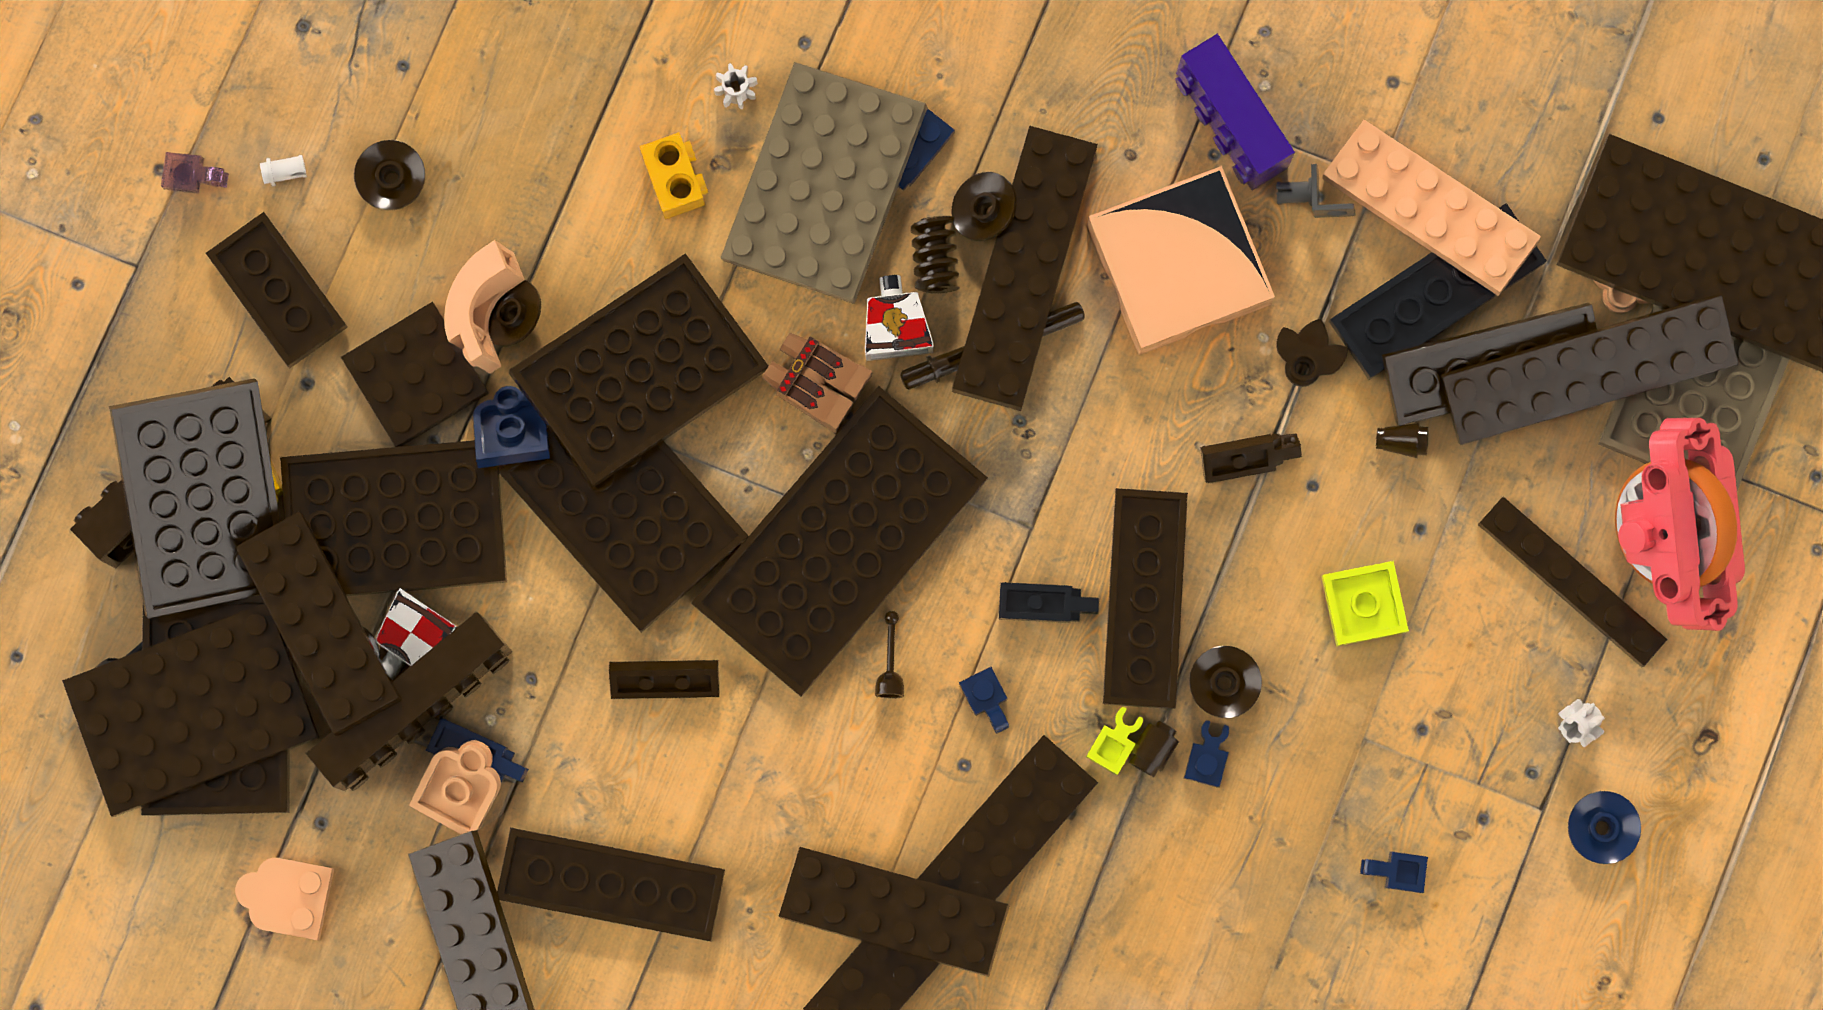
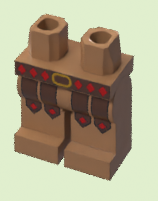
[763,333,872,434]

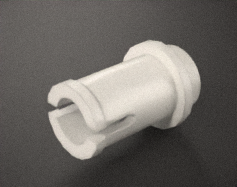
[260,155,307,186]

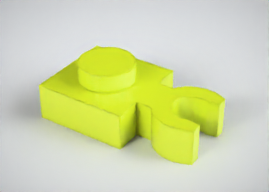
[1086,707,1143,775]

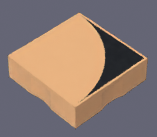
[1087,166,1275,355]

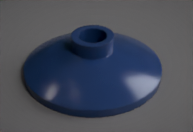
[1568,791,1641,864]

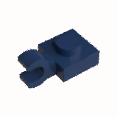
[959,667,1009,734]
[1360,852,1428,893]

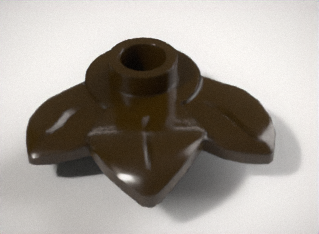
[1276,319,1348,387]

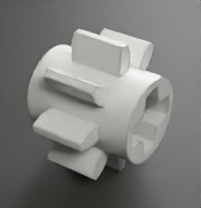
[714,63,758,109]
[1558,699,1605,747]

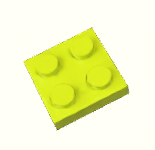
[1321,561,1409,647]

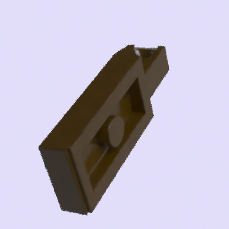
[1200,434,1302,483]

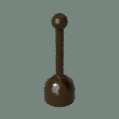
[875,611,904,698]

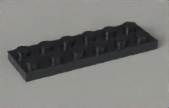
[1329,203,1547,380]

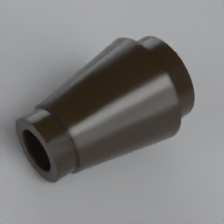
[1376,423,1428,458]

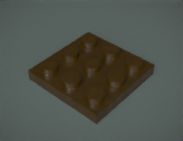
[341,301,489,447]

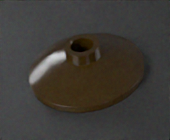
[354,140,426,210]
[951,172,1017,241]
[489,280,541,347]
[1189,646,1262,718]

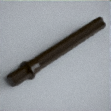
[900,302,1085,389]

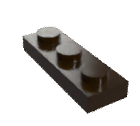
[609,660,720,699]

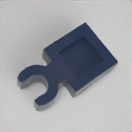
[1183,720,1229,788]

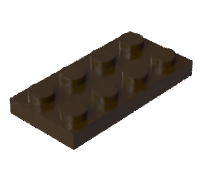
[206,212,348,368]

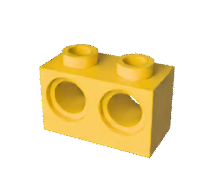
[639,132,708,220]

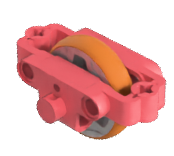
[1615,418,1745,631]

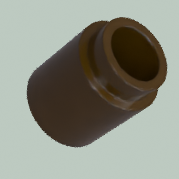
[1129,721,1179,777]

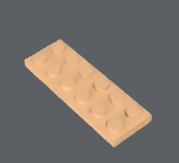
[1322,120,1541,296]

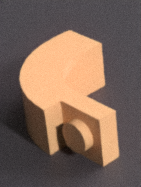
[444,240,525,374]

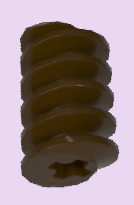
[911,216,960,293]

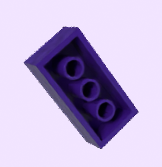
[1175,33,1295,190]

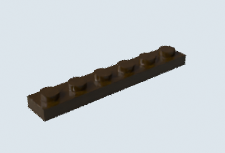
[1478,497,1668,668]

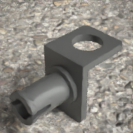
[1276,164,1355,218]

